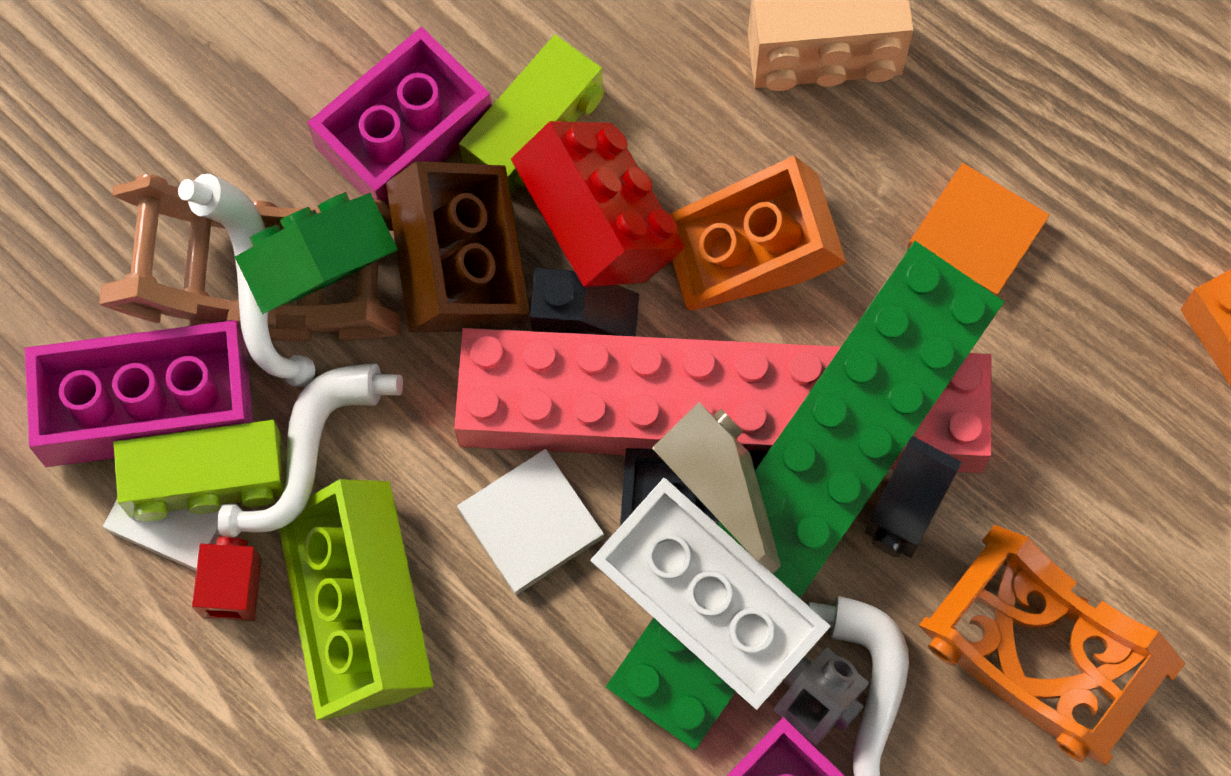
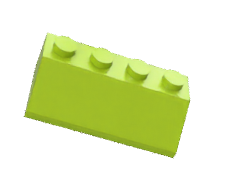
[279,479,434,720]

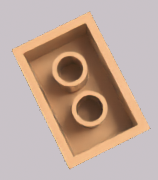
[748,0,914,91]

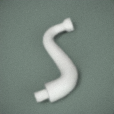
[178,174,315,387]
[218,363,403,538]
[808,595,909,776]

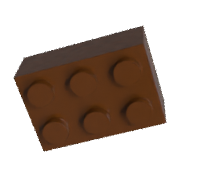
[386,161,530,332]

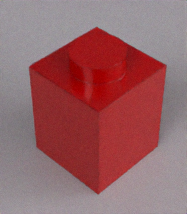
[192,537,262,621]

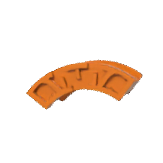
[918,525,1186,766]

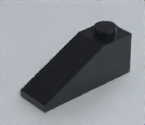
[864,436,962,558]

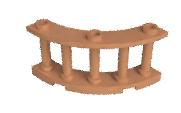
[99,175,401,342]

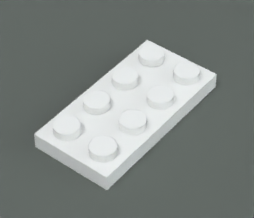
[590,478,831,710]

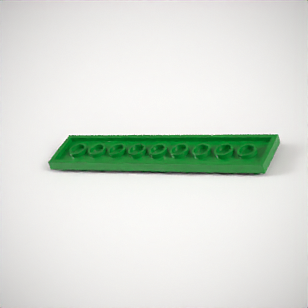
[605,240,1005,750]

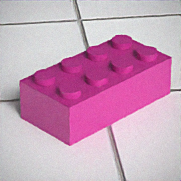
[24,320,253,468]

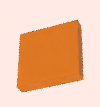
[907,163,1050,296]

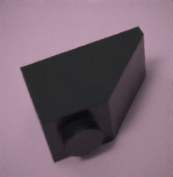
[530,268,639,337]

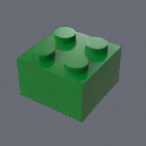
[235,192,398,314]

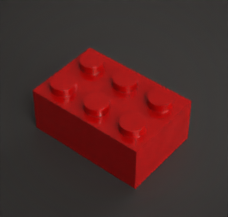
[511,121,686,287]

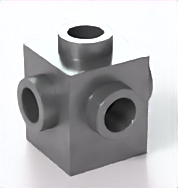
[773,648,869,746]

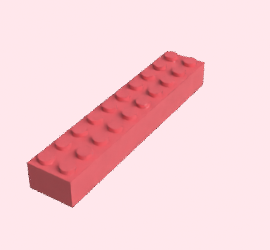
[454,328,992,473]

